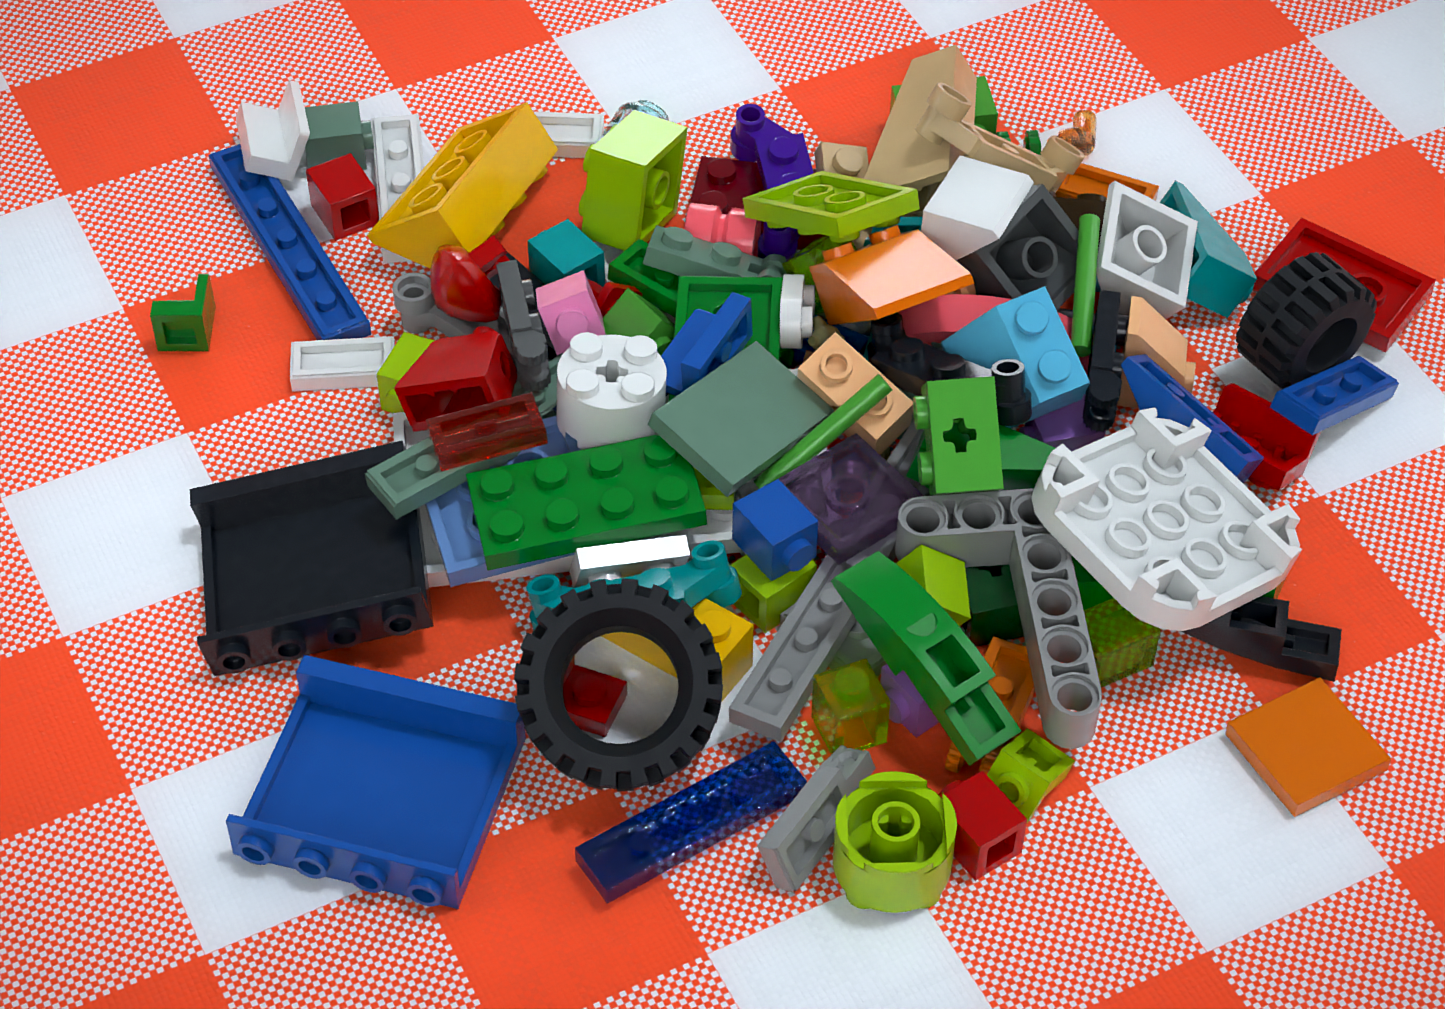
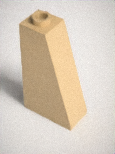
[863,45,977,217]

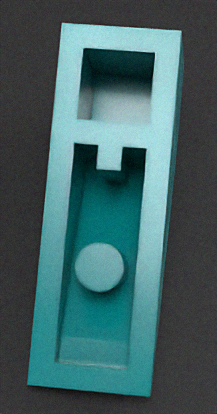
[1159,180,1257,318]

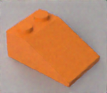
[809,225,975,325]

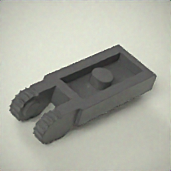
[496,260,551,392]

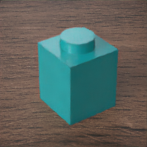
[527,219,606,287]

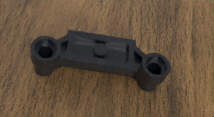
[867,312,1032,426]

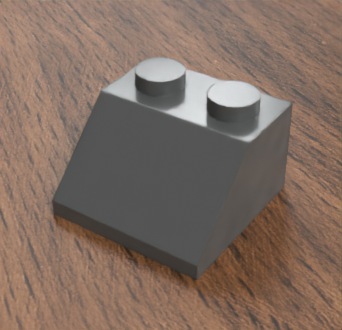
[956,184,1079,310]

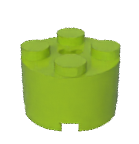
[833,771,957,913]

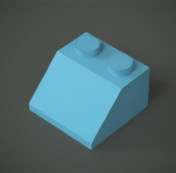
[941,286,1090,428]

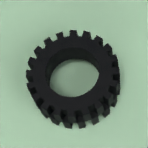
[514,578,723,792]

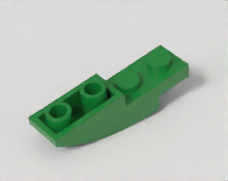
[831,551,1021,766]

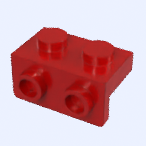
[1213,383,1321,491]

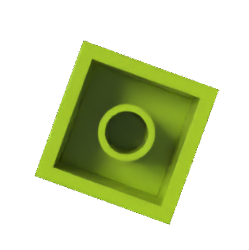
[579,110,688,251]

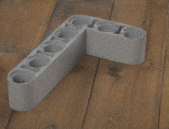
[895,488,1102,749]

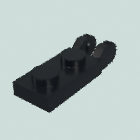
[1082,290,1128,432]

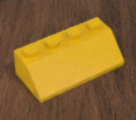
[367,102,558,269]

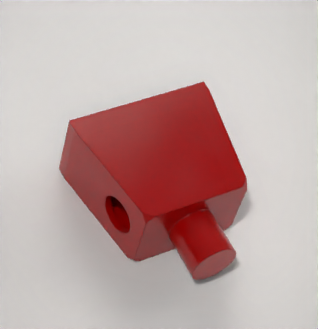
[394,326,517,432]

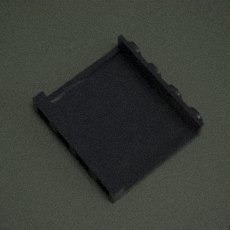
[189,441,434,676]

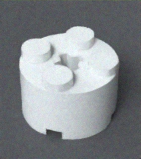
[557,332,667,450]

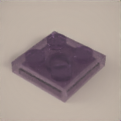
[778,433,923,565]

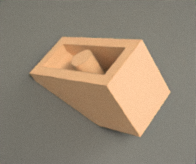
[1117,296,1196,408]

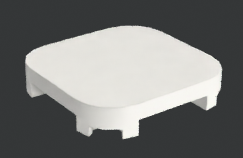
[1031,407,1302,631]

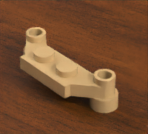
[915,82,1085,193]

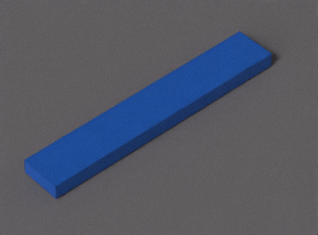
[208,144,371,340]

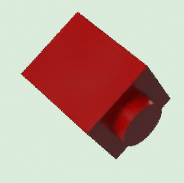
[306,153,379,241]
[938,770,1027,881]

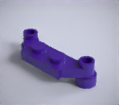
[730,104,814,264]

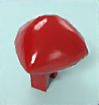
[431,235,510,323]

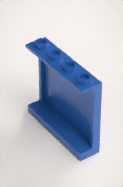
[226,655,526,909]

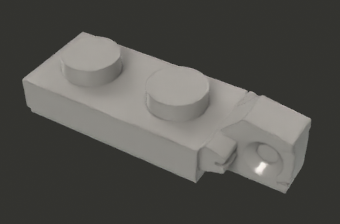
[757,745,876,892]

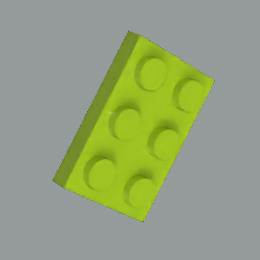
[743,171,920,242]

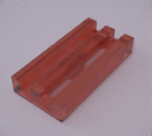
[426,392,548,471]

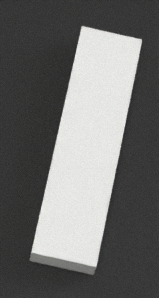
[371,114,424,264]

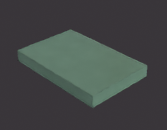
[647,341,835,497]

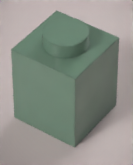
[304,101,374,170]

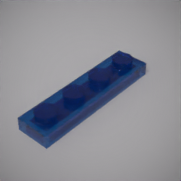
[575,741,807,903]

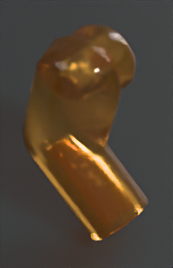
[1046,110,1097,157]

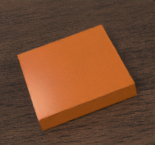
[1225,677,1391,817]

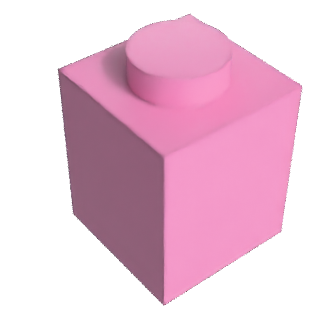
[535,270,606,355]

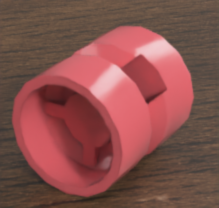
[684,203,761,257]

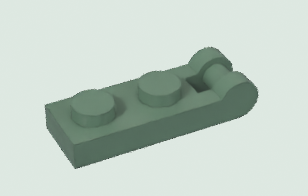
[643,225,790,277]

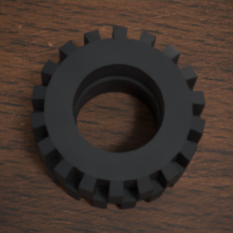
[1236,252,1377,390]

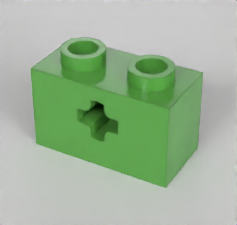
[913,376,1004,496]

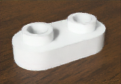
[780,274,815,349]

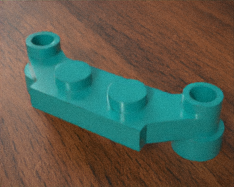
[526,540,742,630]

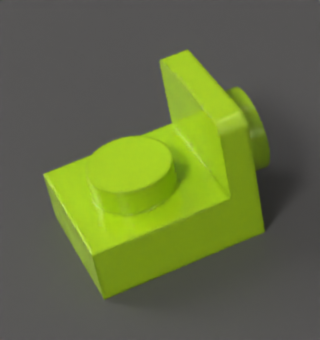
[987,728,1075,823]

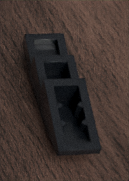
[1181,596,1342,682]

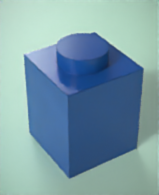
[732,479,818,582]

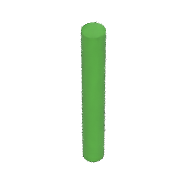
[1071,214,1100,357]
[754,373,893,489]

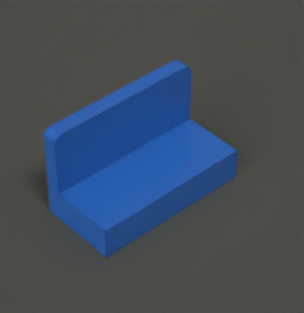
[661,292,753,396]

